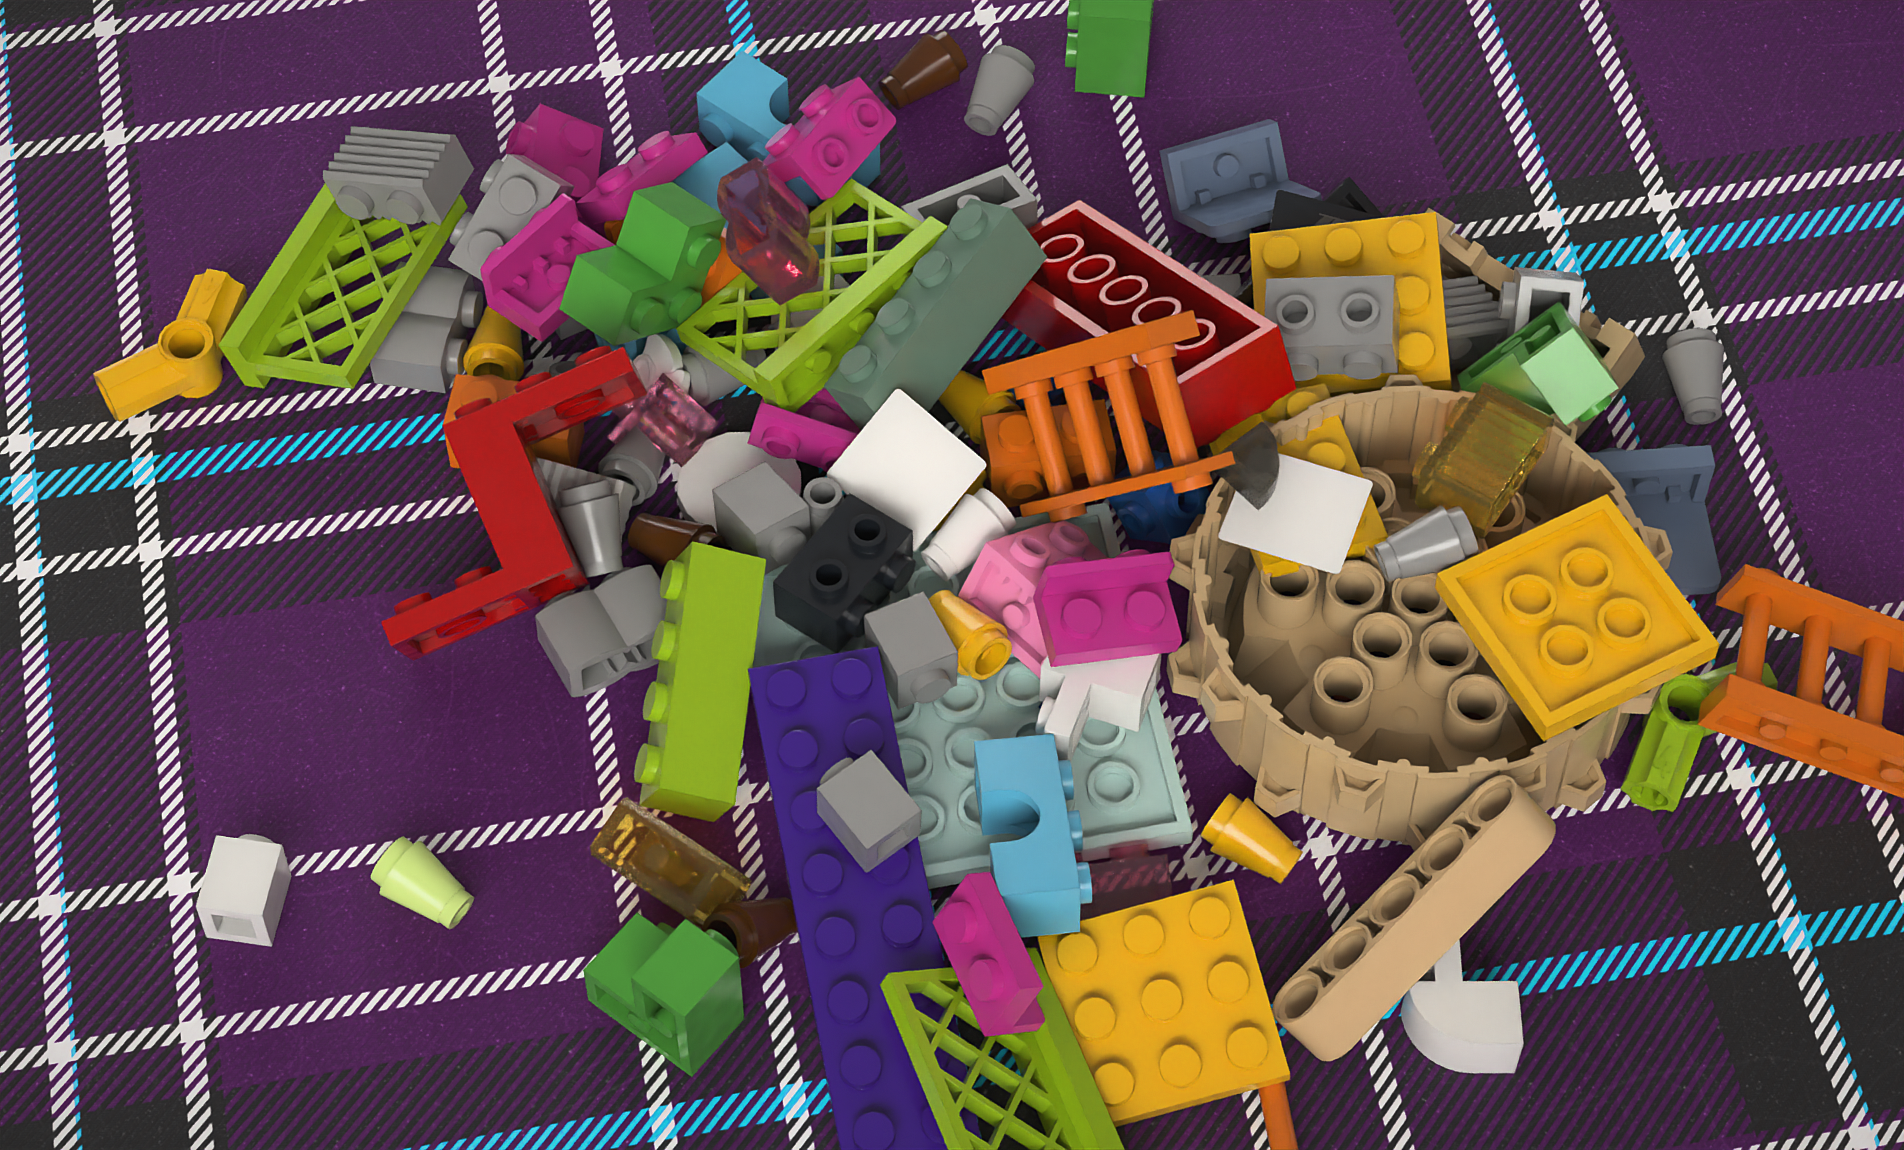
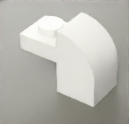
[1035,653,1161,762]
[1401,940,1524,1073]

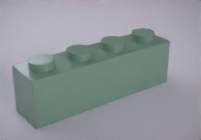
[824,198,1047,431]

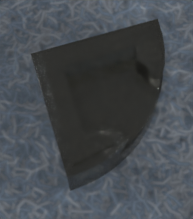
[1214,421,1280,510]

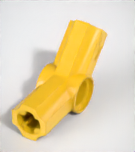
[93,268,248,422]

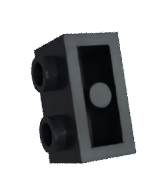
[773,493,916,653]

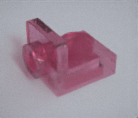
[606,373,719,467]

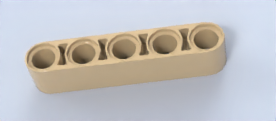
[1272,775,1556,1061]

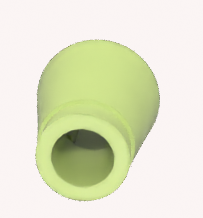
[371,836,474,930]

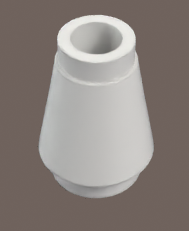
[921,488,1016,581]

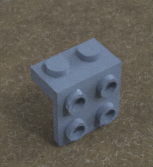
[1159,119,1322,243]
[1587,444,1721,595]

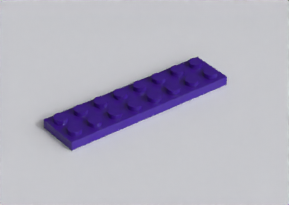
[748,646,981,1150]

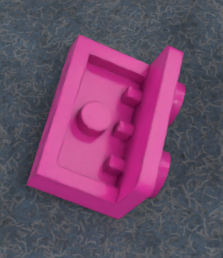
[755,76,896,200]
[506,104,604,227]
[575,131,708,239]
[480,193,615,342]
[747,388,861,473]
[932,872,1045,1037]

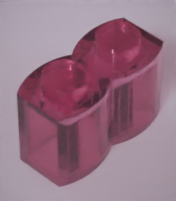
[717,157,820,305]

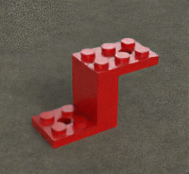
[381,346,648,661]

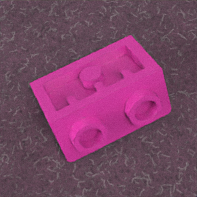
[1033,549,1183,667]

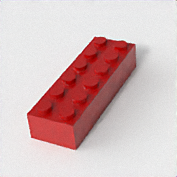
[1001,199,1297,449]

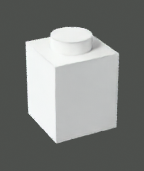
[196,834,291,947]

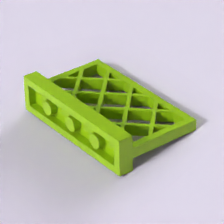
[676,178,948,413]
[218,183,468,389]
[880,947,1125,1150]

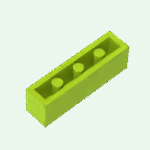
[634,541,766,822]

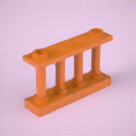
[982,310,1235,523]
[1697,564,1904,798]

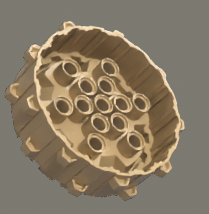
[1167,375,1673,852]

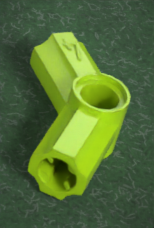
[1620,662,1778,812]

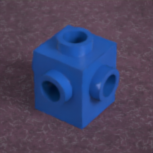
[1107,450,1210,544]

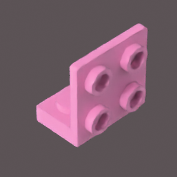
[958,520,1109,679]

